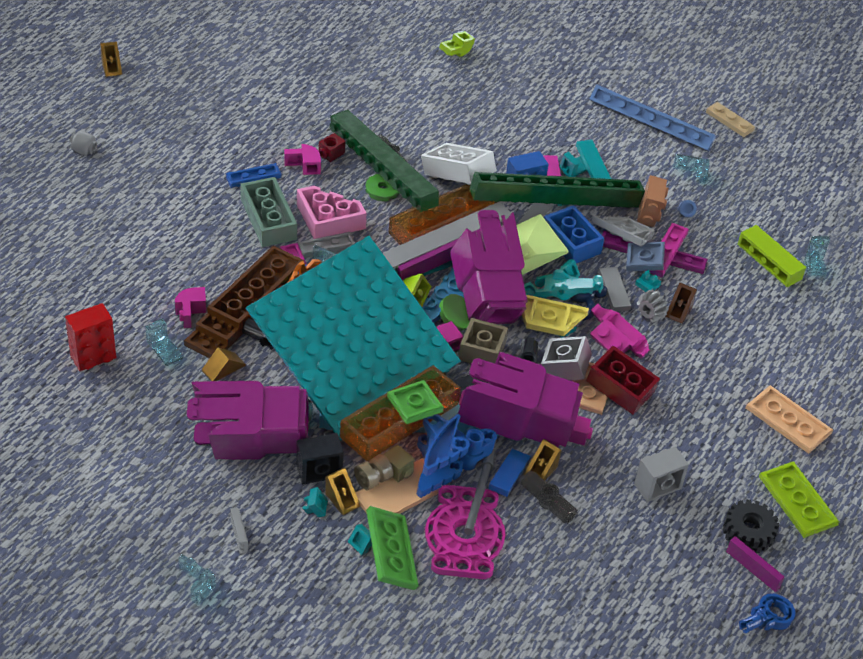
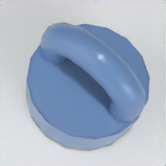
[678,200,697,217]

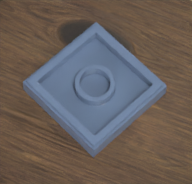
[626,242,665,271]

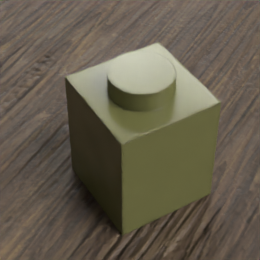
[384,444,415,482]

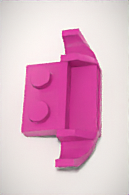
[590,304,650,358]

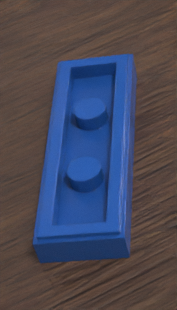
[226,163,282,188]
[488,448,531,497]

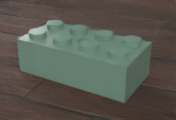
[240,177,297,247]

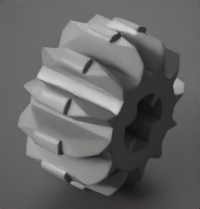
[637,289,669,323]

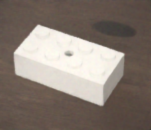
[421,143,497,185]

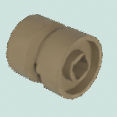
[354,453,394,490]

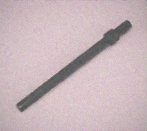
[464,449,496,535]

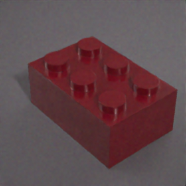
[586,346,660,415]

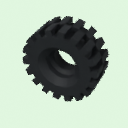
[723,500,779,554]

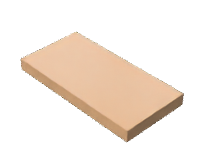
[746,385,833,454]
[355,458,443,514]

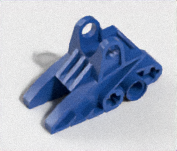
[416,414,497,498]

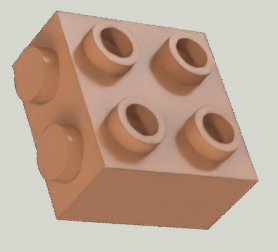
[637,175,669,227]

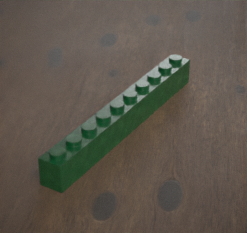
[329,110,439,212]
[470,172,645,208]

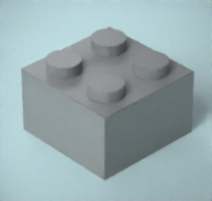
[541,336,592,380]
[634,447,689,502]

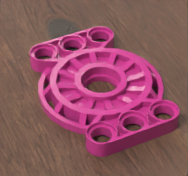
[425,485,505,579]

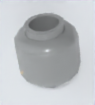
[69,130,97,156]

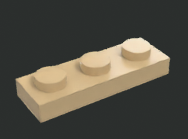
[706,102,755,137]

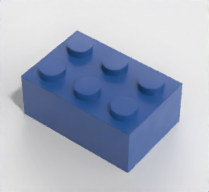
[544,205,604,264]

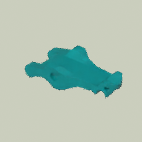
[534,269,603,300]

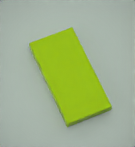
[759,461,839,538]

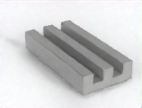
[230,507,248,554]

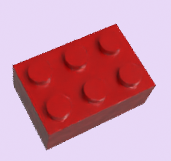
[65,303,117,372]

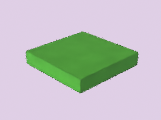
[387,380,443,424]

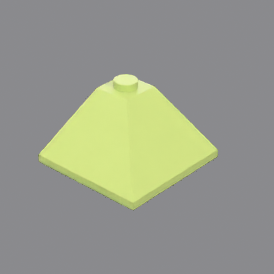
[516,214,568,275]

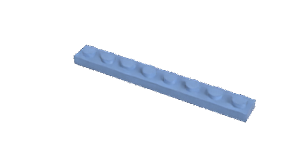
[590,84,716,151]

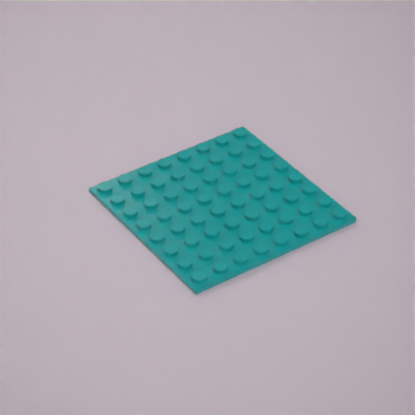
[246,235,461,441]

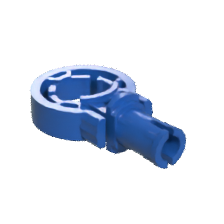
[739,594,795,633]

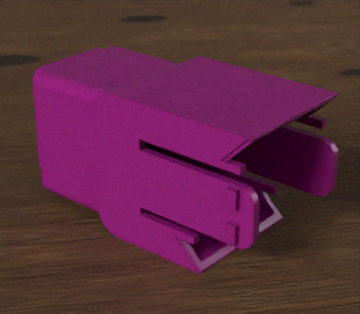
[450,210,528,324]
[458,352,583,448]
[187,381,309,460]

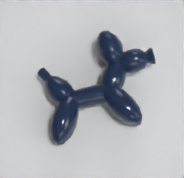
[570,285,608,320]

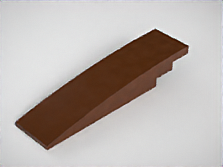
[184,245,304,359]

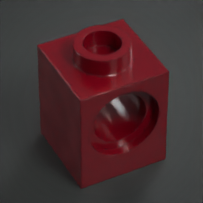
[318,133,346,162]

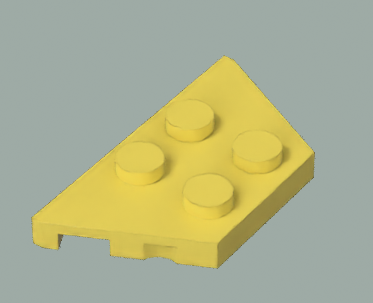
[522,295,589,336]

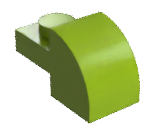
[439,31,475,57]

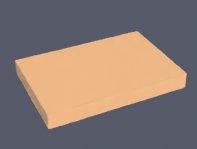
[572,362,608,415]

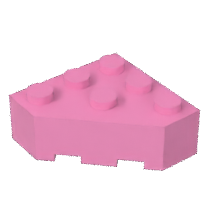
[297,186,367,239]

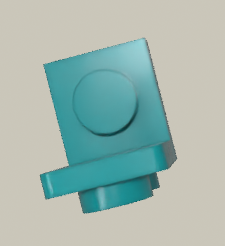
[559,152,587,177]

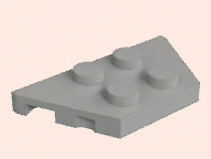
[592,216,655,246]

